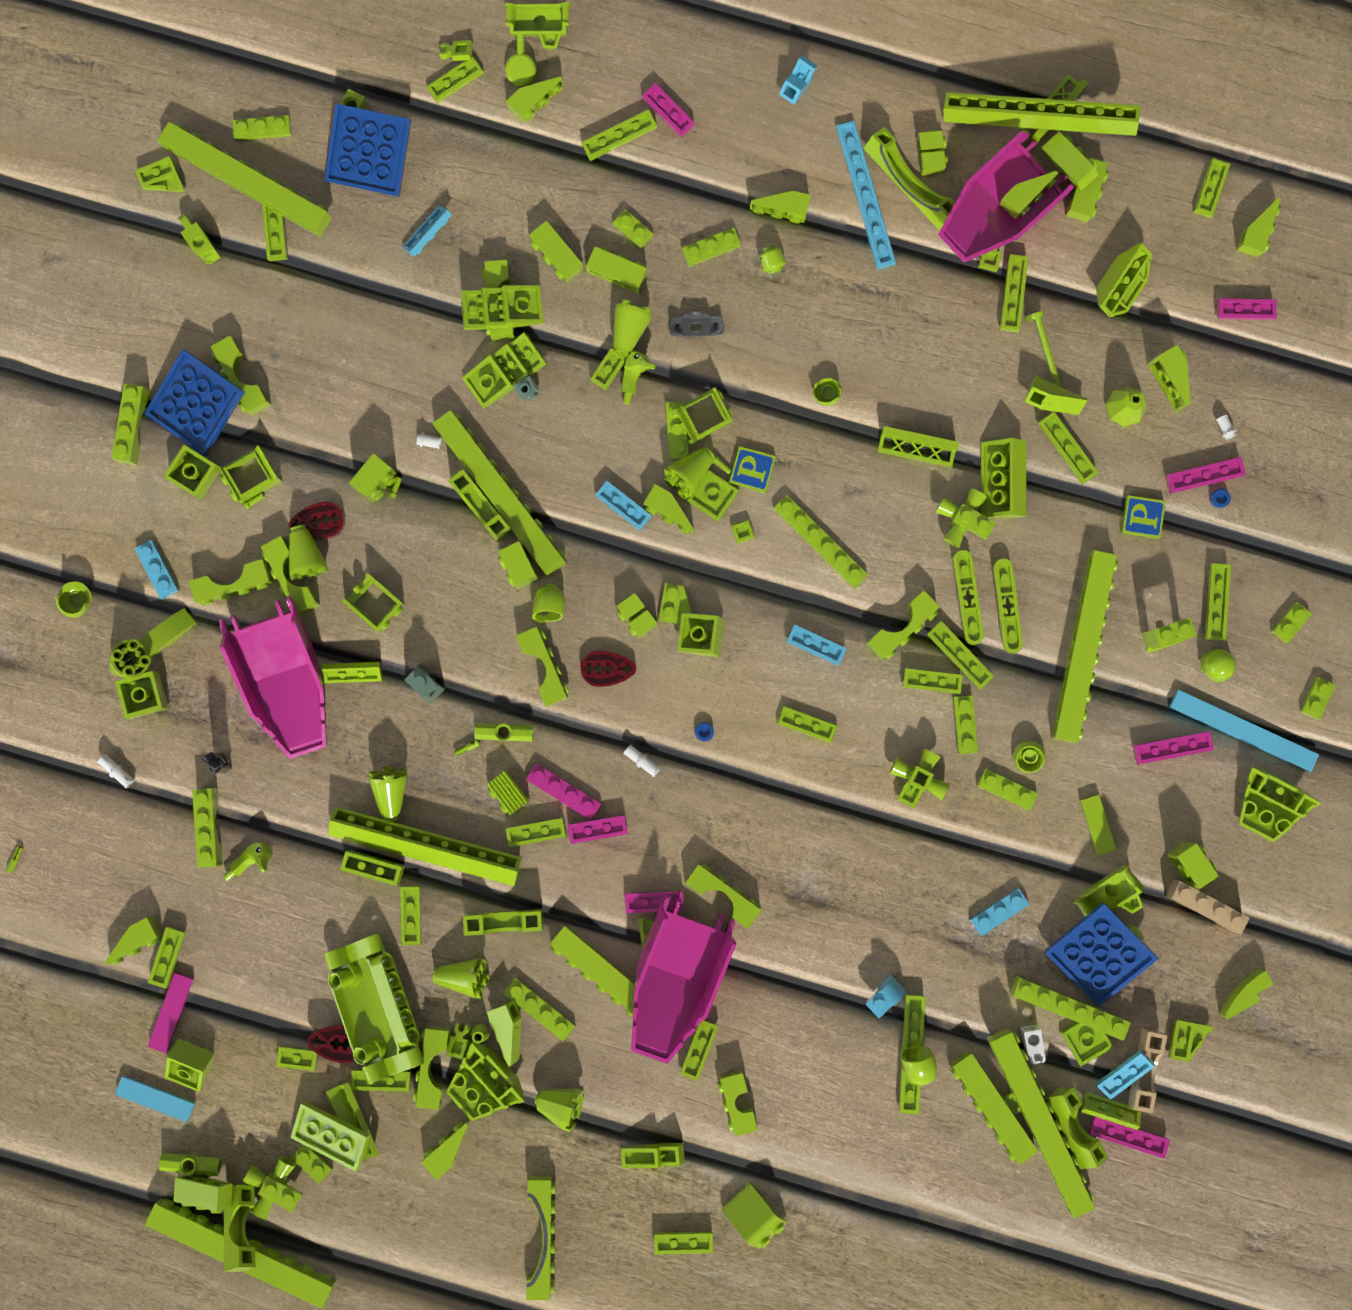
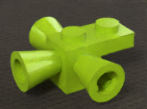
[935,488,996,548]
[889,748,950,808]
[242,1156,303,1219]

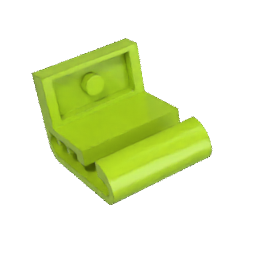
[722,1182,787,1249]

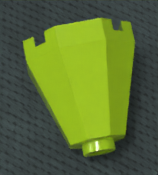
[1105,386,1147,428]
[535,1088,584,1132]

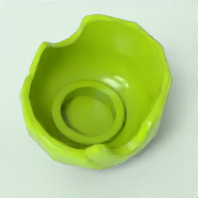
[812,377,842,406]

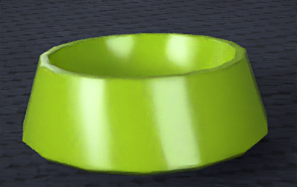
[1012,741,1047,774]

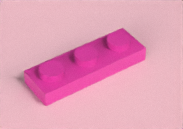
[642,83,695,138]
[1217,299,1277,320]
[568,815,628,844]
[625,891,684,913]

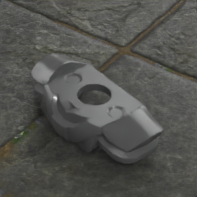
[669,310,724,337]

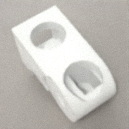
[1020,1024,1045,1065]

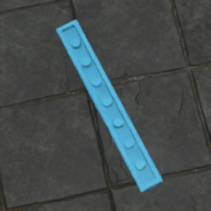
[836,120,896,270]
[1169,690,1319,772]

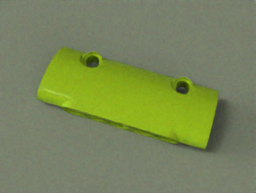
[323,933,424,1085]

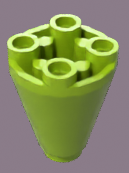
[613,300,652,357]
[664,447,715,499]
[289,525,328,580]
[108,639,151,678]
[368,766,408,822]
[433,959,489,999]

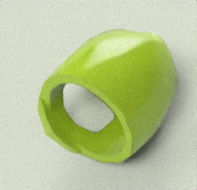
[532,583,565,623]
[900,1046,937,1086]

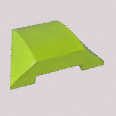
[1238,766,1321,843]
[446,1042,526,1121]

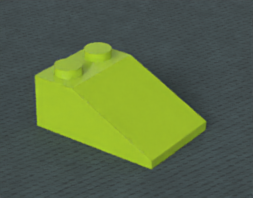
[1147,344,1191,413]

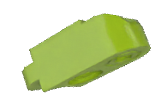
[178,214,221,265]

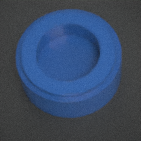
[1210,489,1231,509]
[695,722,714,741]

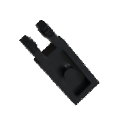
[202,752,232,773]

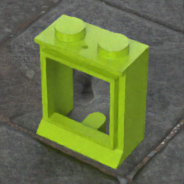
[672,388,733,444]
[219,446,282,504]
[342,572,404,632]
[1141,618,1197,653]

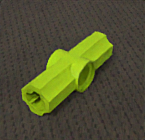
[474,723,534,742]
[158,1152,222,1176]

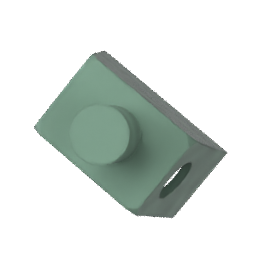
[405,664,445,703]

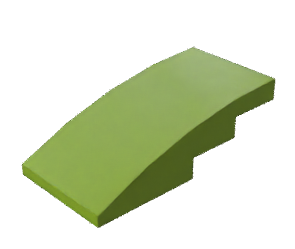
[460,285,544,330]
[462,332,548,409]

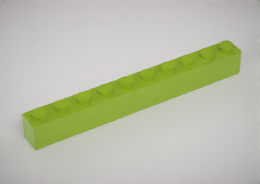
[944,92,1141,136]
[157,122,332,238]
[432,410,566,577]
[1051,550,1118,743]
[328,807,522,886]
[987,1028,1095,1219]
[145,1199,336,1309]

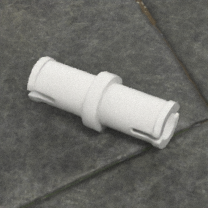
[624,745,661,777]
[97,754,135,788]

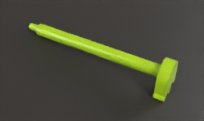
[1025,310,1061,386]

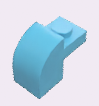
[779,55,818,105]
[865,974,906,1018]

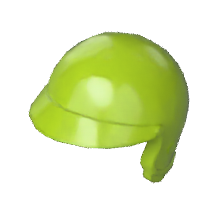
[56,581,92,618]
[1200,648,1236,683]

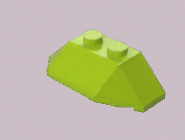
[1096,243,1153,317]

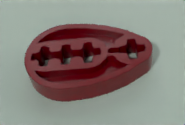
[289,501,345,539]
[581,651,636,687]
[307,1025,355,1063]

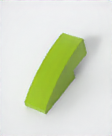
[138,608,197,659]
[1219,968,1274,1020]
[621,1143,685,1168]

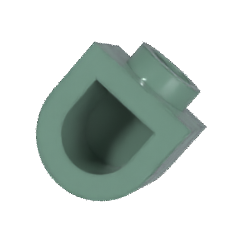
[514,376,540,401]

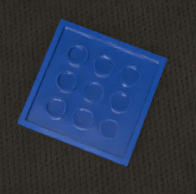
[324,104,412,197]
[144,349,245,456]
[1045,901,1158,1007]

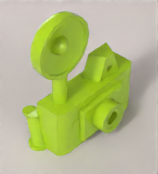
[504,2,572,87]
[1073,864,1144,942]

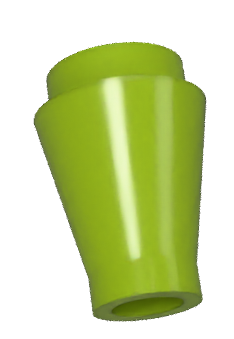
[471,1024,490,1043]

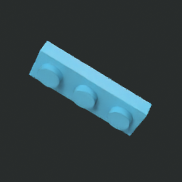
[402,205,452,257]
[595,481,652,531]
[134,540,179,600]
[786,624,847,666]
[969,888,1030,936]
[1097,1050,1155,1100]

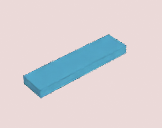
[115,1075,196,1122]

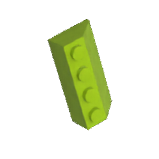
[981,438,1026,518]

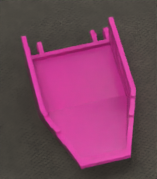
[938,130,1075,263]
[219,596,326,759]
[631,894,737,1064]

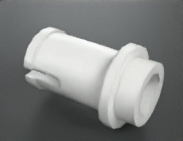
[1216,415,1237,440]
[417,432,441,449]

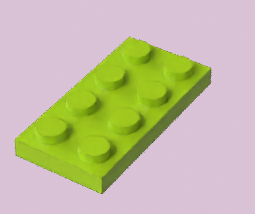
[290,1101,370,1172]

